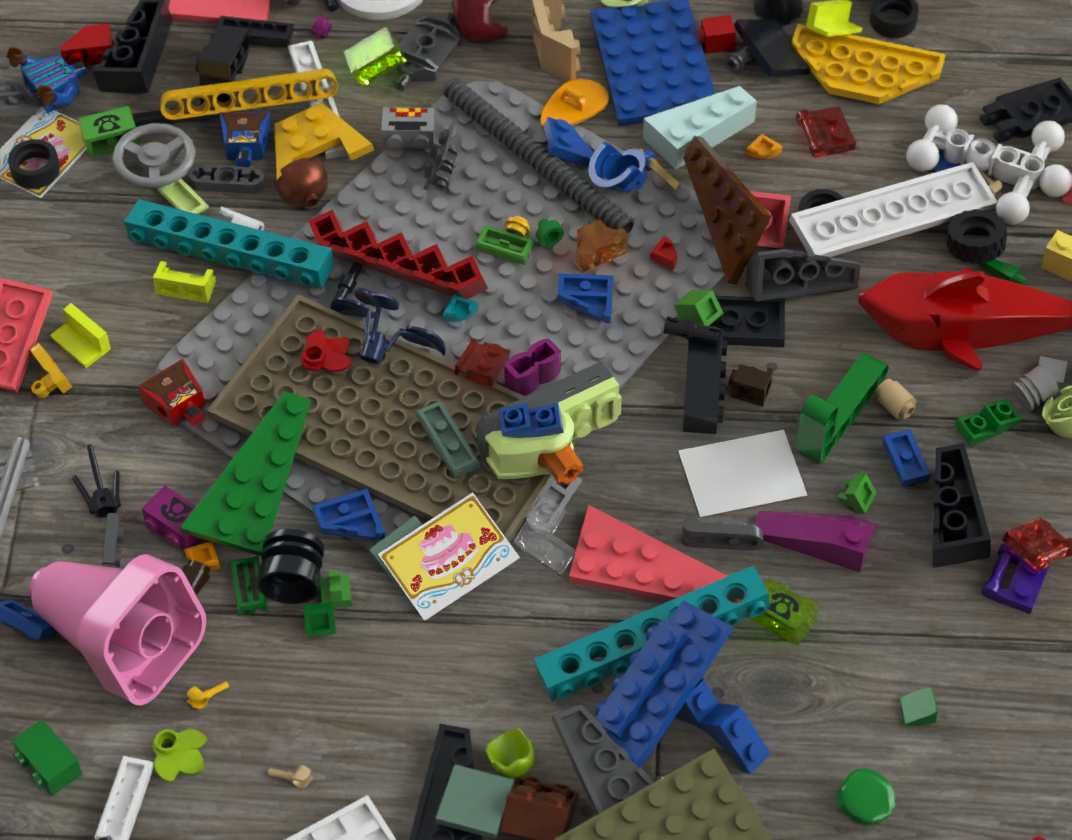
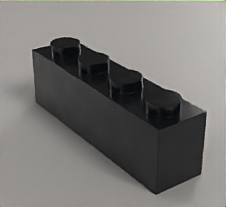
[683,328,728,434]

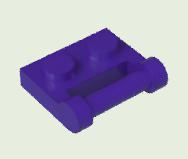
[981,543,1051,614]

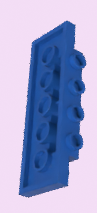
[595,600,733,768]

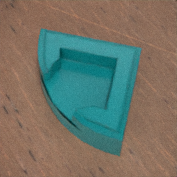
[442,295,479,322]

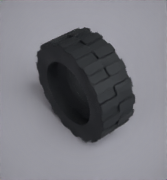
[947,209,1007,264]

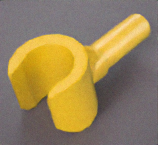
[187,681,229,710]

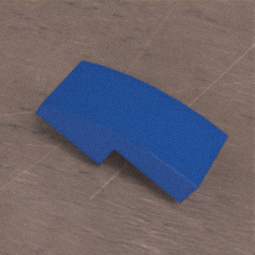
[499,403,564,438]

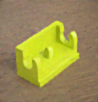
[153,261,216,303]

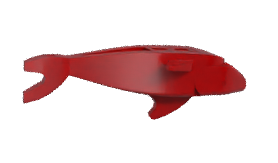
[858,268,1072,371]

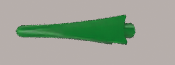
[977,260,1028,285]

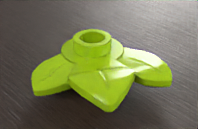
[152,729,207,783]

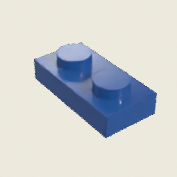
[882,429,930,487]
[0,599,56,640]

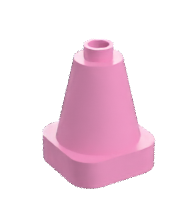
[29,554,206,705]

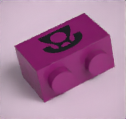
[142,486,202,550]

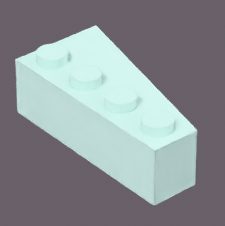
[643,86,757,169]

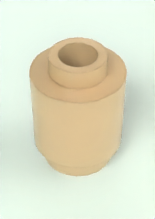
[875,379,916,419]

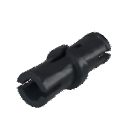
[663,316,722,346]

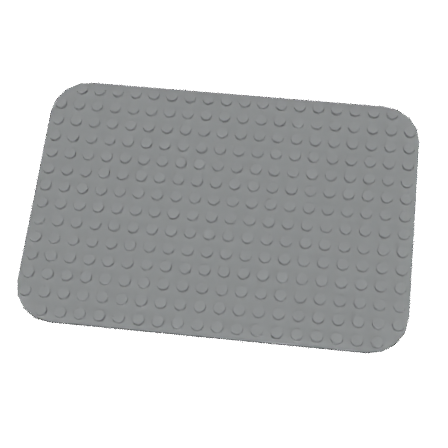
[154,81,725,551]

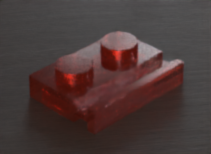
[454,338,511,387]

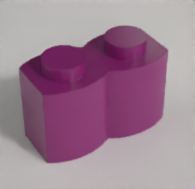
[504,339,561,396]

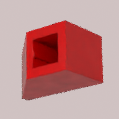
[60,23,113,66]

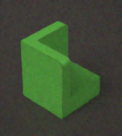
[674,290,723,326]

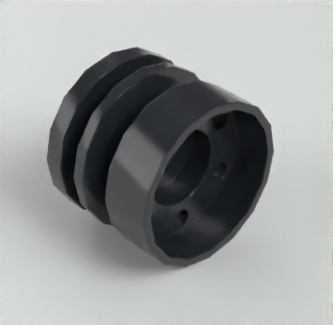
[257,529,325,604]

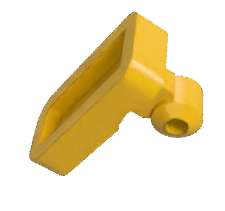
[30,343,73,399]

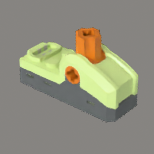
[477,361,622,485]

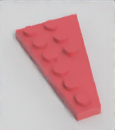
[569,505,741,611]

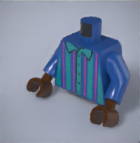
[6,47,87,114]

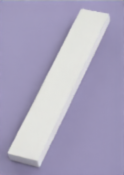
[288,40,348,160]

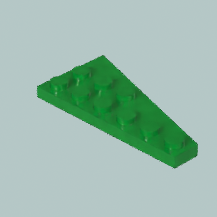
[179,391,311,556]

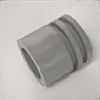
[1011,365,1059,411]

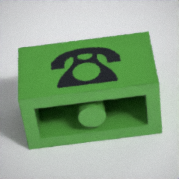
[78,106,139,157]

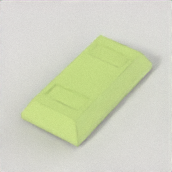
[157,179,209,215]

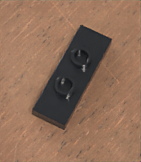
[215,16,294,47]

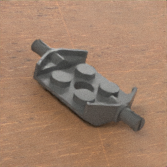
[391,11,462,91]

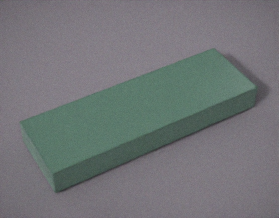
[416,401,480,479]

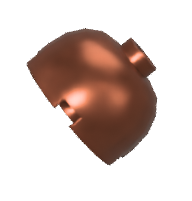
[274,158,328,208]

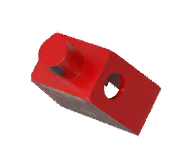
[138,359,205,426]

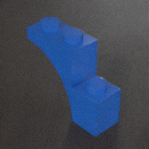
[676,679,771,773]

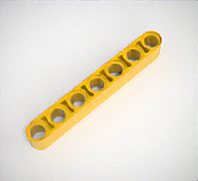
[160,69,338,120]

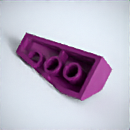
[754,511,878,572]

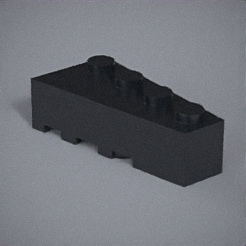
[92,0,173,93]
[933,443,991,568]

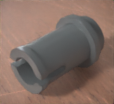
[726,45,756,72]

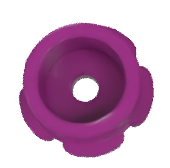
[311,16,332,40]

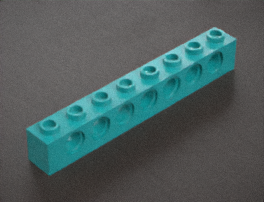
[124,199,334,289]
[534,565,770,702]

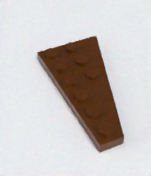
[683,135,771,285]

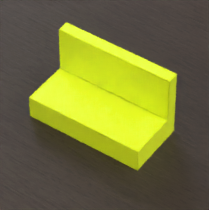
[806,0,862,37]
[50,303,111,368]

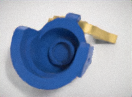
[588,142,681,194]

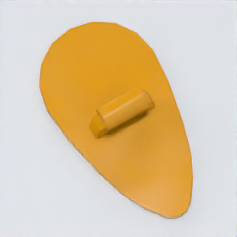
[540,79,609,130]

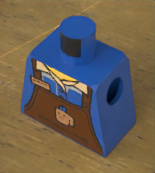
[220,111,272,167]

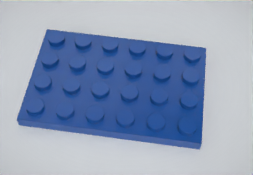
[590,0,715,126]

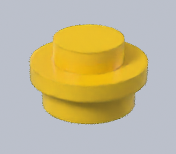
[505,216,531,237]

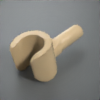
[979,171,1002,199]
[268,765,313,789]

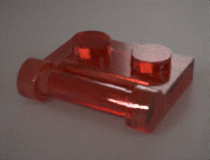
[795,106,856,158]
[1002,516,1072,571]

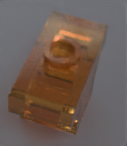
[576,219,628,273]

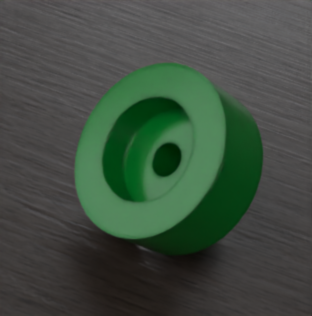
[535,219,564,247]

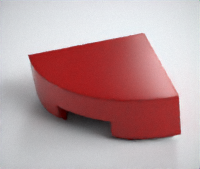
[650,236,677,270]

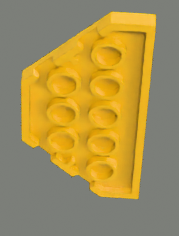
[792,24,946,104]

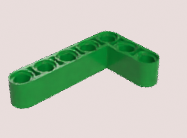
[796,353,889,463]

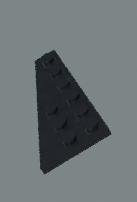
[409,723,482,840]

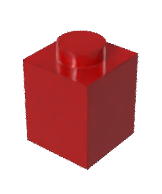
[697,14,736,54]

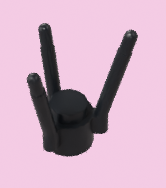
[72,444,121,518]

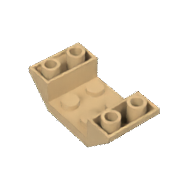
[532,0,580,82]

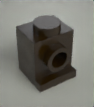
[728,364,773,407]

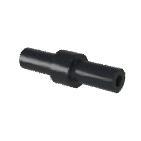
[335,262,363,298]

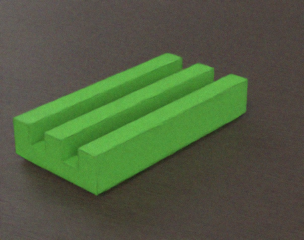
[475,225,535,265]

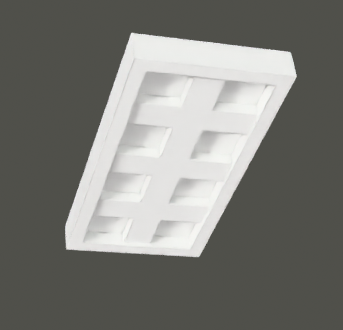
[285,795,396,840]

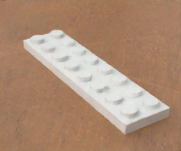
[789,162,997,257]

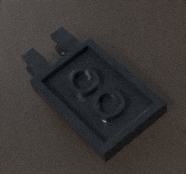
[980,77,1072,143]

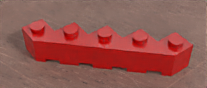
[308,209,488,299]

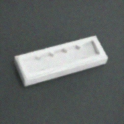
[94,756,154,840]

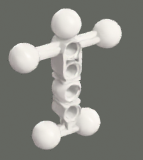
[906,105,1072,225]

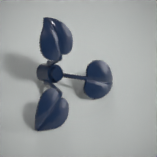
[330,287,446,364]

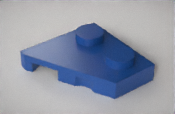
[544,117,593,167]
[558,273,613,323]
[312,489,385,540]

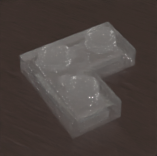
[511,495,577,576]

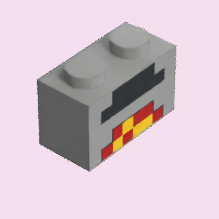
[381,107,436,149]

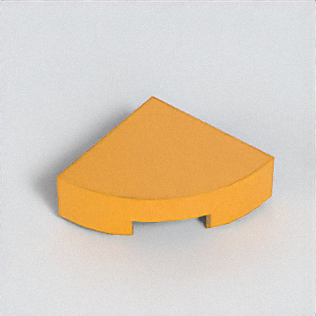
[746,134,782,159]
[184,541,220,571]

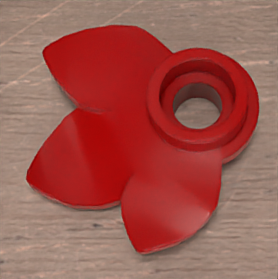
[300,329,352,372]

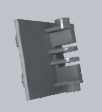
[423,121,457,190]

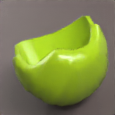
[485,728,536,779]

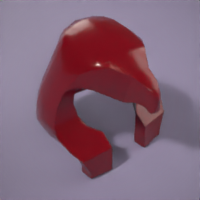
[451,0,507,43]

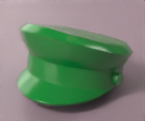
[837,769,896,825]

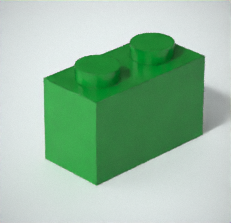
[12,719,83,796]

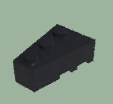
[196,25,249,104]

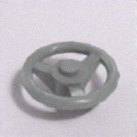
[112,123,196,188]

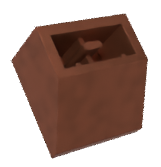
[500,776,579,840]

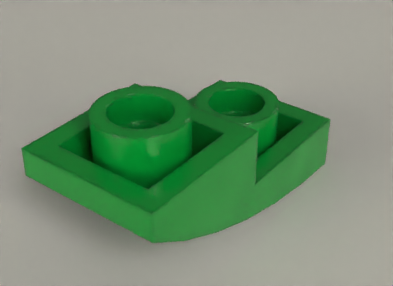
[954,399,1021,446]

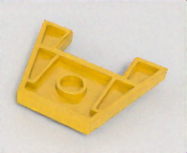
[275,102,374,180]

